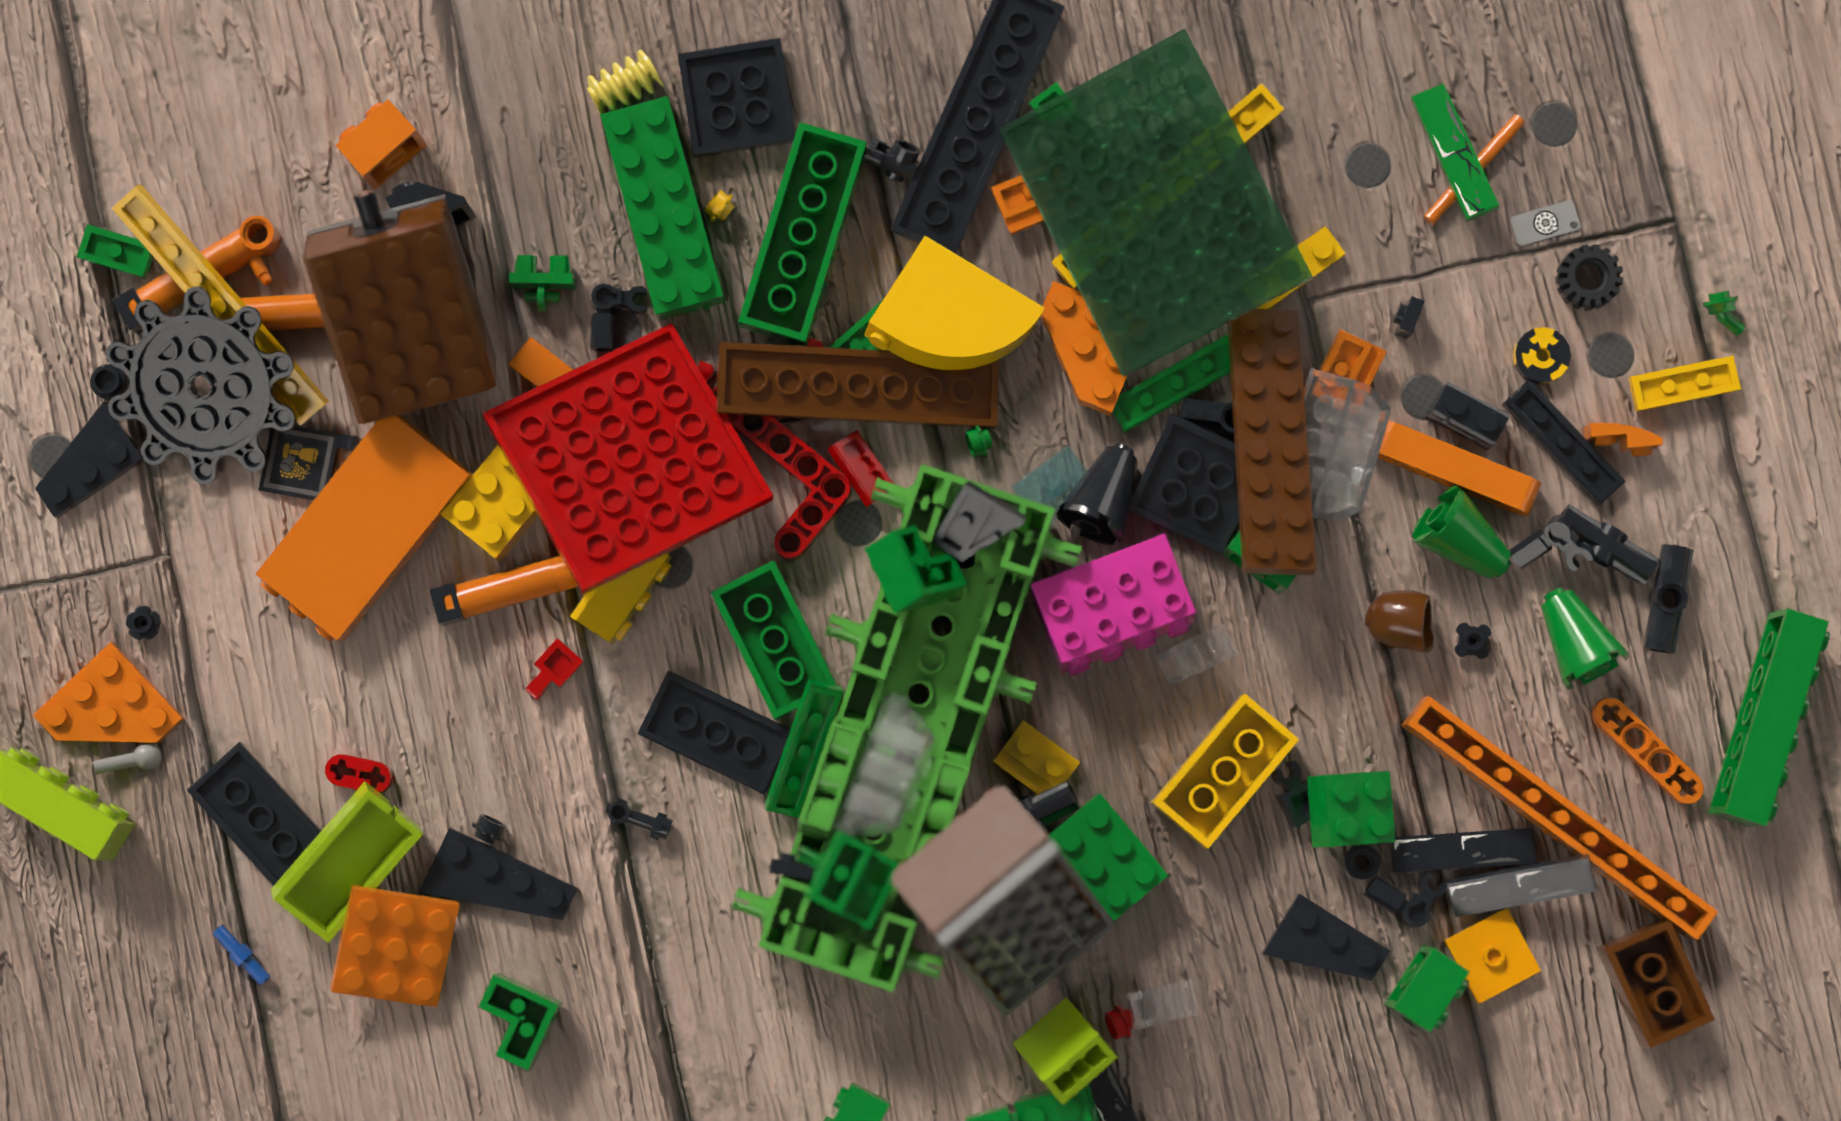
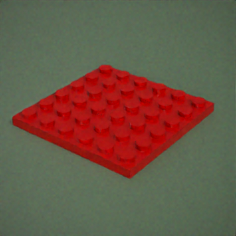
[483,323,774,595]

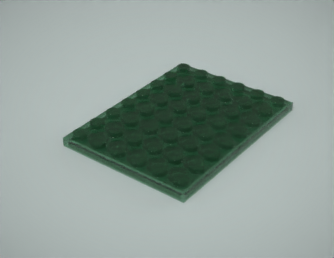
[999,28,1314,377]

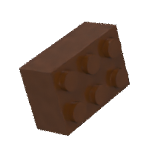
[1596,919,1715,1049]

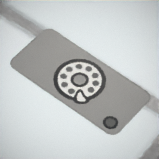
[1511,200,1581,246]

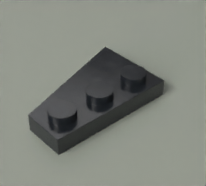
[35,401,144,519]
[1261,893,1390,981]

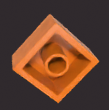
[335,99,427,191]

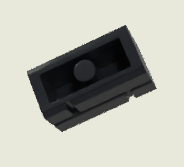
[1426,382,1510,450]

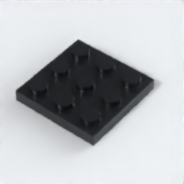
[677,38,796,158]
[1129,413,1239,554]

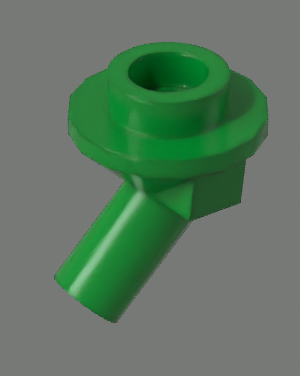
[1702,290,1745,336]

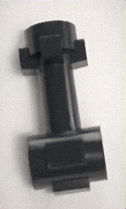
[605,798,673,840]

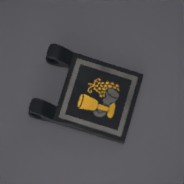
[258,426,362,501]

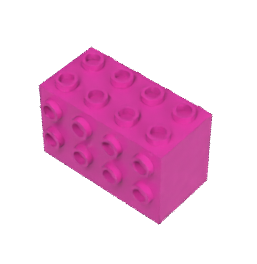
[1031,534,1196,676]

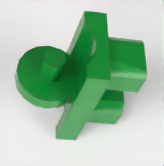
[509,255,576,312]

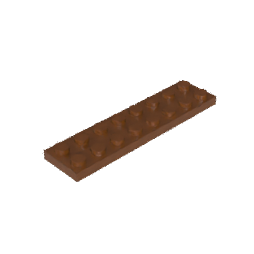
[1227,307,1316,575]
[716,342,999,429]

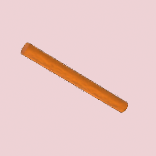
[1423,114,1525,225]

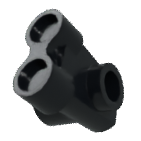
[863,137,920,182]

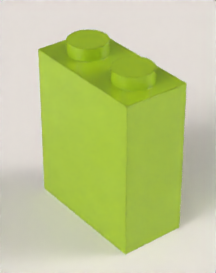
[1012,997,1118,1105]

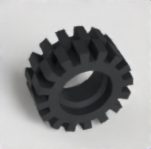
[1555,244,1624,311]

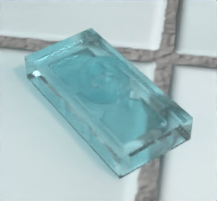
[1011,445,1087,505]

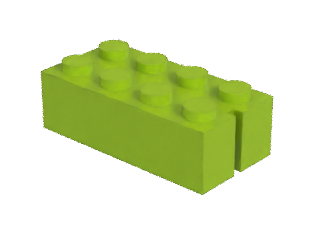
[0,747,136,861]
[270,781,423,943]

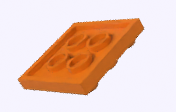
[330,885,460,1008]

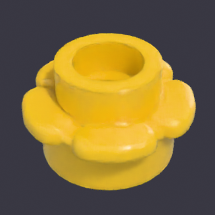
[704,189,735,222]

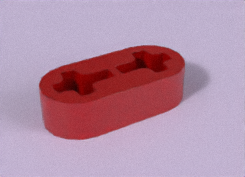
[325,754,394,793]

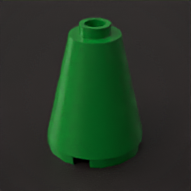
[1412,486,1511,579]
[1541,587,1629,689]

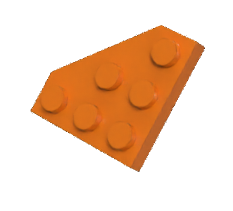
[1040,281,1150,416]
[33,642,185,743]

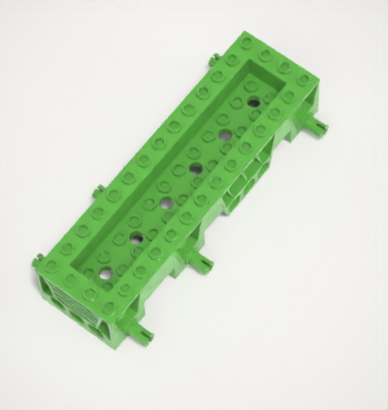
[731,464,1082,992]

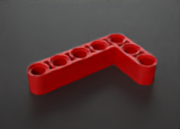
[712,387,851,561]

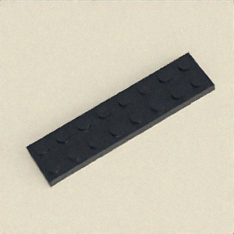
[890,0,1065,254]

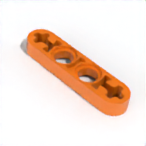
[1591,697,1704,804]

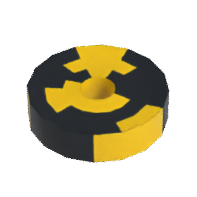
[1513,327,1571,384]

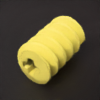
[587,50,664,114]

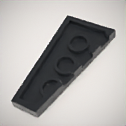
[419,828,578,920]

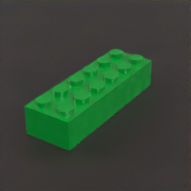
[600,96,726,321]
[738,122,867,347]
[1707,608,1830,827]

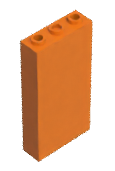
[255,415,473,641]

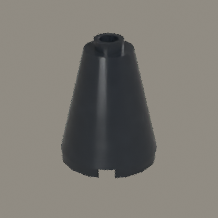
[1056,443,1138,545]

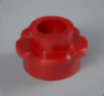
[1105,1005,1135,1040]

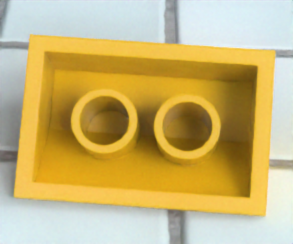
[570,553,672,645]

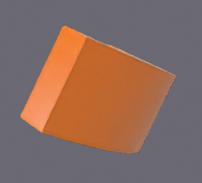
[1583,422,1663,457]

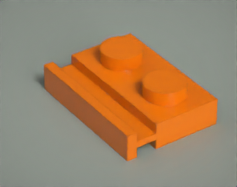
[991,161,1075,236]
[1309,328,1387,414]

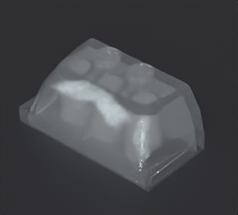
[1304,368,1391,521]
[833,694,935,836]

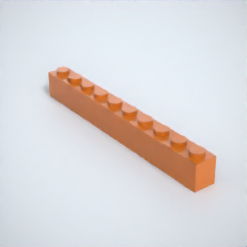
[1401,696,1719,940]

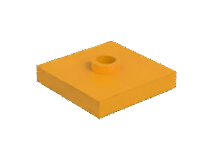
[1443,908,1541,1004]

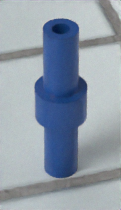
[212,925,271,986]

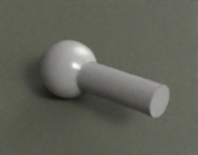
[93,743,162,775]

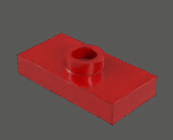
[827,430,894,507]

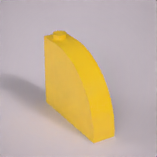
[864,236,1045,370]

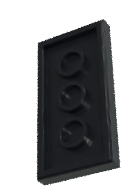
[637,670,791,795]
[187,742,322,886]

